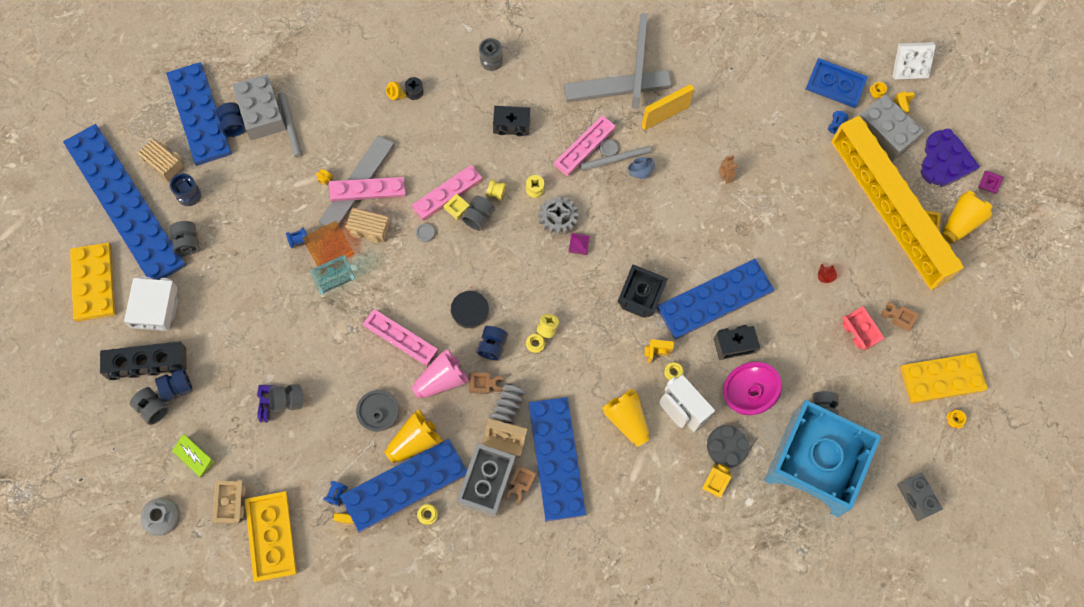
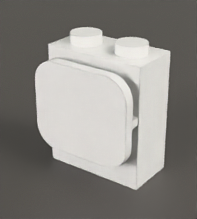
[124,276,178,331]
[659,375,715,432]

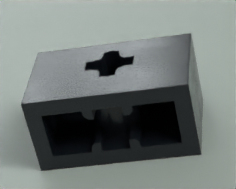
[493,105,530,137]
[713,325,760,360]

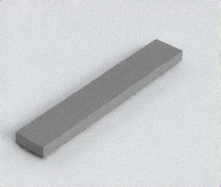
[632,13,648,109]
[564,70,671,102]
[318,135,394,232]

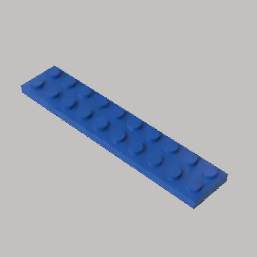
[63,124,186,280]

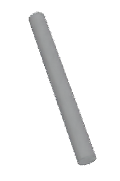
[278,93,302,158]
[580,146,651,171]

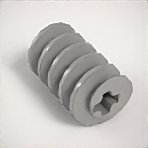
[489,383,527,423]

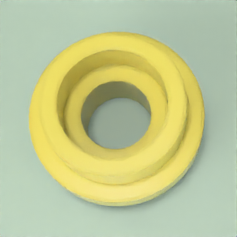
[526,334,545,353]
[664,362,684,381]
[417,504,438,525]

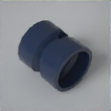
[216,102,246,137]
[170,173,201,206]
[476,326,508,361]
[155,368,193,402]

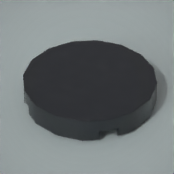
[451,291,489,329]

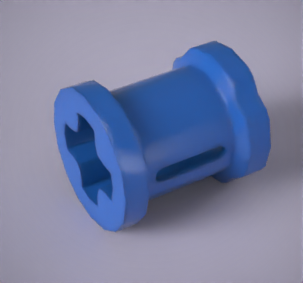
[828,111,849,134]
[286,227,309,249]
[323,481,348,507]

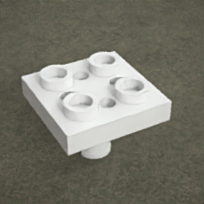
[892,42,936,80]

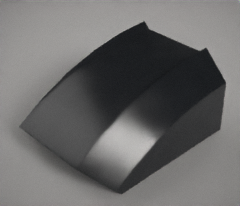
[618,264,668,318]

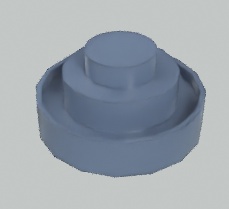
[628,157,656,179]

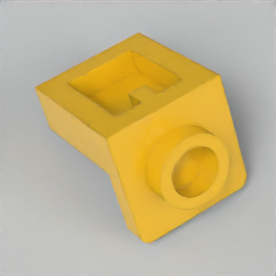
[893,91,915,114]
[644,339,674,363]
[702,463,732,498]

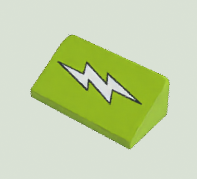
[172,434,215,478]

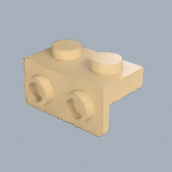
[482,419,527,458]
[212,479,245,524]

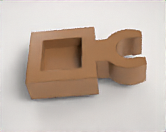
[719,155,738,184]
[881,302,919,332]
[469,372,503,394]
[506,465,537,504]

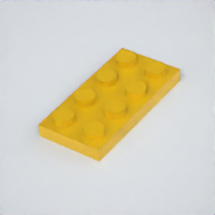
[70,243,116,322]
[900,353,988,404]
[245,491,297,583]

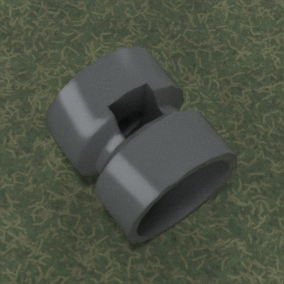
[479,38,503,71]
[461,195,495,231]
[170,221,199,256]
[269,384,303,412]
[130,387,169,425]
[812,391,839,415]

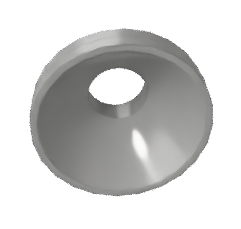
[140,498,180,536]

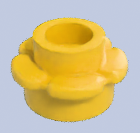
[869,82,887,98]
[315,169,333,185]
[946,410,967,429]

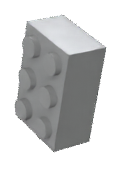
[232,74,286,140]
[860,94,924,161]
[456,443,516,518]

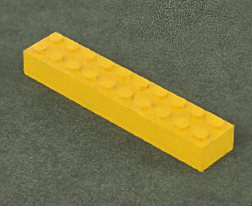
[831,116,964,291]

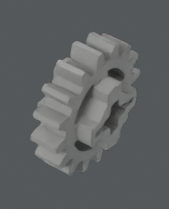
[538,195,579,236]

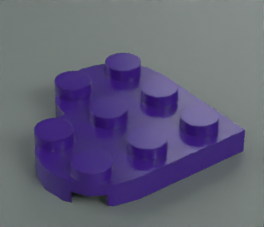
[920,129,980,187]

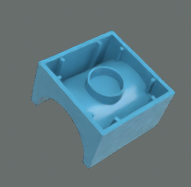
[764,400,881,517]

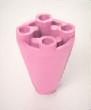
[411,349,469,399]

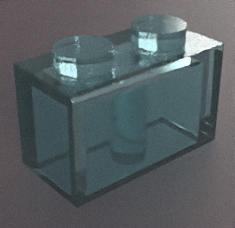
[309,255,355,295]

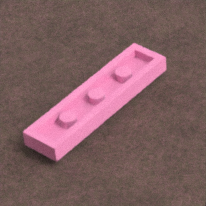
[554,115,616,177]
[412,165,482,221]
[329,177,405,201]
[363,309,438,367]

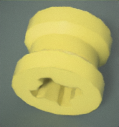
[526,175,544,198]
[486,179,506,201]
[537,314,559,338]

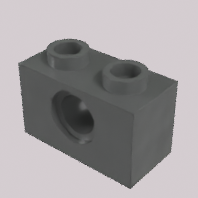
[897,472,943,521]

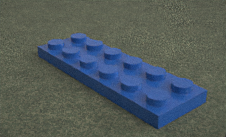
[166,62,232,166]
[657,258,775,340]
[529,397,586,522]
[340,439,467,533]

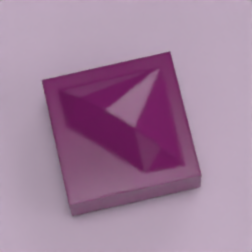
[978,171,1004,194]
[569,233,590,255]

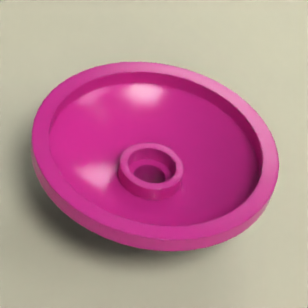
[723,362,782,415]

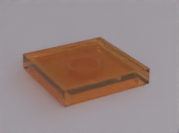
[302,221,354,271]

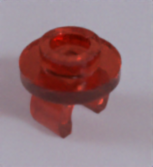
[818,264,837,283]

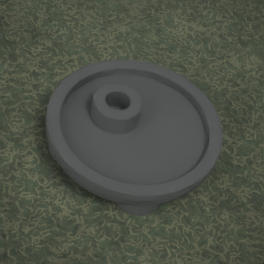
[356,390,399,432]
[707,425,749,468]

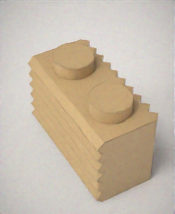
[138,138,184,182]
[346,207,390,243]

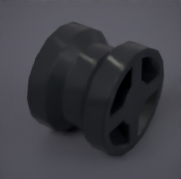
[405,77,424,100]

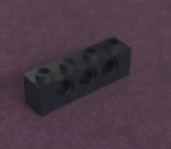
[100,341,187,380]

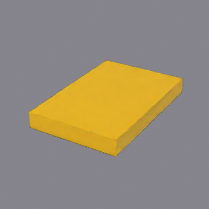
[641,84,694,131]

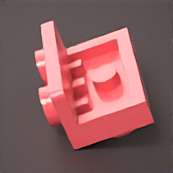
[842,306,885,351]

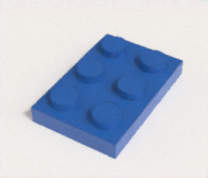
[805,58,868,108]

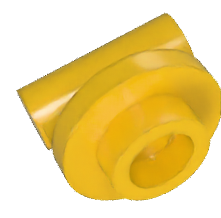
[386,81,406,100]

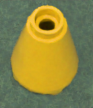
[942,190,993,243]
[601,388,650,447]
[384,409,443,463]

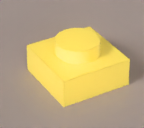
[444,194,470,220]

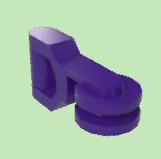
[257,385,279,423]

